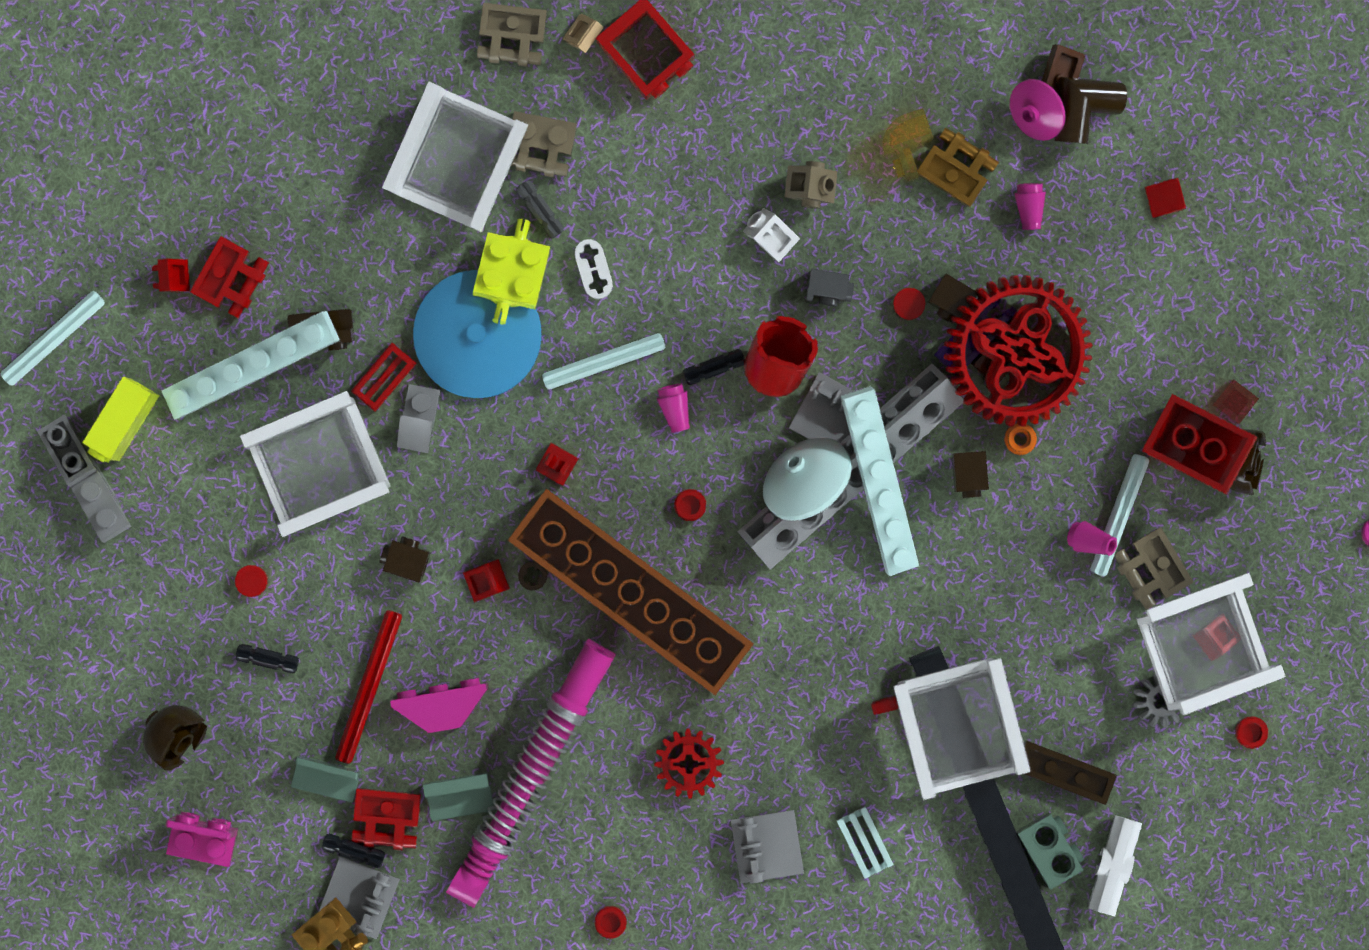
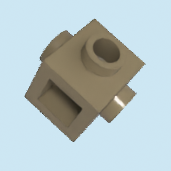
[785,161,837,209]

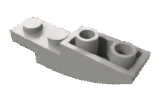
[37,415,132,543]

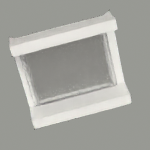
[382,82,528,232]
[240,391,391,537]
[1137,573,1285,715]
[893,658,1031,800]

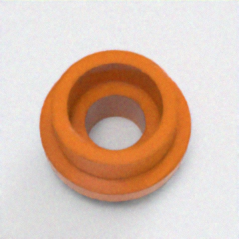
[1004,423,1037,455]

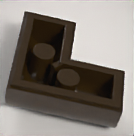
[1054,77,1127,144]

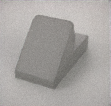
[397,384,441,453]

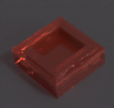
[1213,379,1259,424]

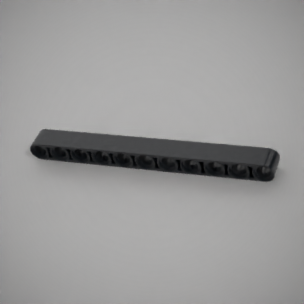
[909,646,1064,950]

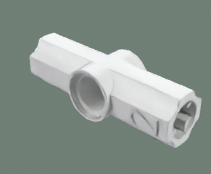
[1087,815,1142,916]

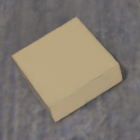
[563,13,604,53]

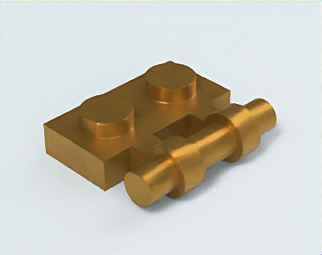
[916,127,999,208]
[292,897,368,950]

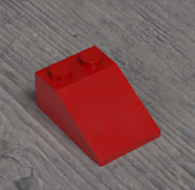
[1142,394,1257,495]

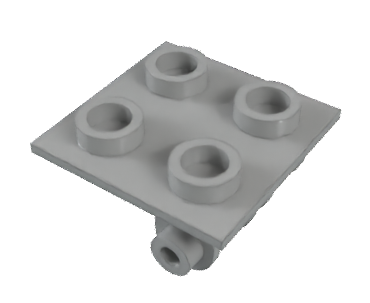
[789,372,854,443]
[731,810,804,884]
[319,856,400,939]

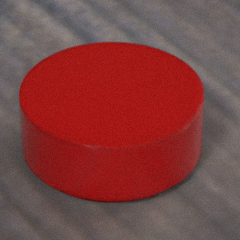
[893,288,926,320]
[674,489,706,521]
[235,565,268,597]
[871,695,899,715]
[1235,716,1268,749]
[595,906,627,939]

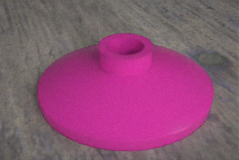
[1010,79,1065,141]

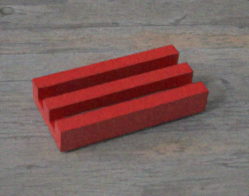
[351,343,417,412]

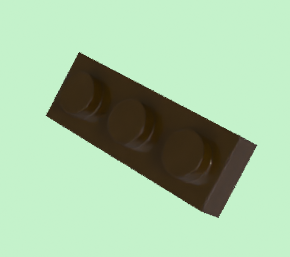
[1024,740,1117,805]

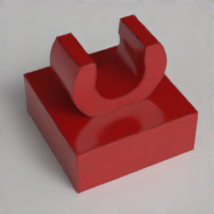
[151,258,190,292]
[535,443,579,486]

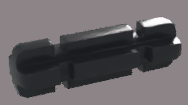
[683,349,745,385]
[236,644,299,674]
[322,834,385,868]

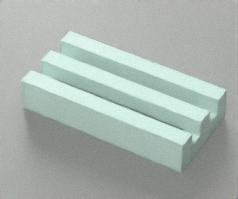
[836,807,894,879]

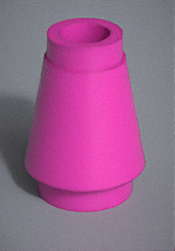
[1014,183,1046,230]
[656,383,690,433]
[1067,521,1117,556]

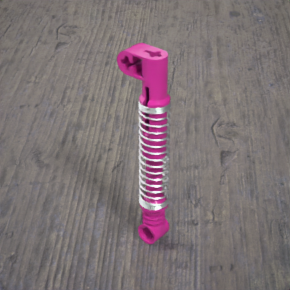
[446,638,616,908]

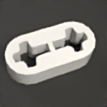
[575,239,613,300]

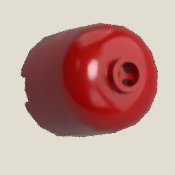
[744,316,818,397]

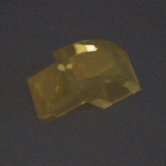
[882,108,933,184]

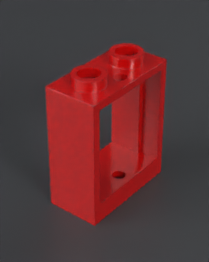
[596,0,695,100]

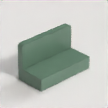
[291,755,362,803]
[423,772,494,821]

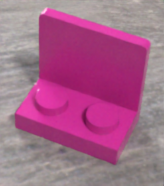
[166,812,238,867]

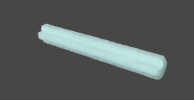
[0,291,105,385]
[542,333,665,390]
[1090,454,1149,576]

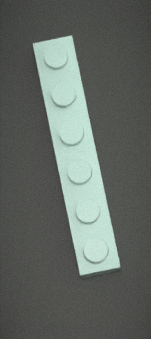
[162,311,340,420]
[840,386,919,576]

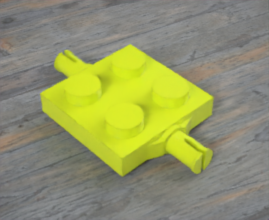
[473,219,550,325]

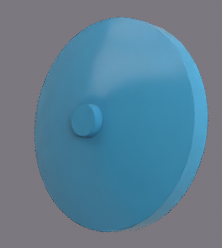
[413,270,542,398]

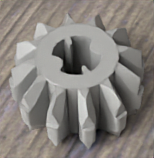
[1133,674,1188,728]

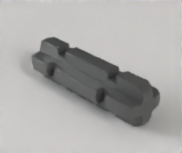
[517,180,564,238]

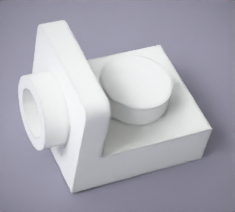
[743,208,800,262]

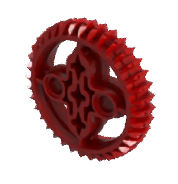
[944,275,1093,427]

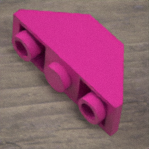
[390,678,488,733]

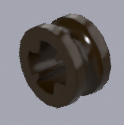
[518,562,547,591]

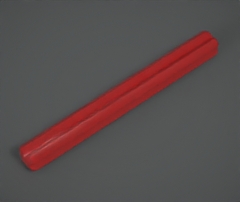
[335,610,402,764]

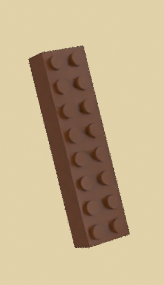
[508,489,754,695]

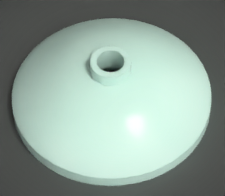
[763,437,852,520]

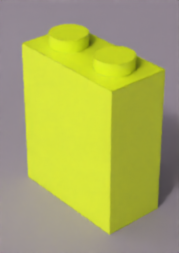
[83,376,159,463]

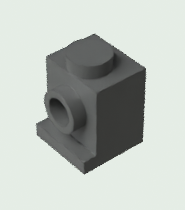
[805,269,854,307]

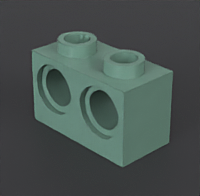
[1016,812,1084,890]

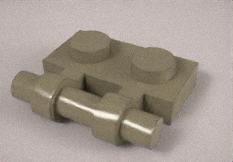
[477,3,547,67]
[511,111,577,178]
[1114,527,1194,610]

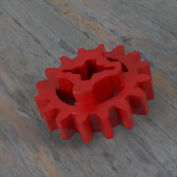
[654,728,724,799]

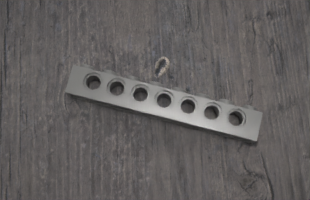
[737,364,963,569]

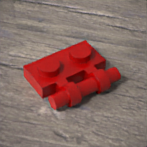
[190,236,269,319]
[352,788,421,851]

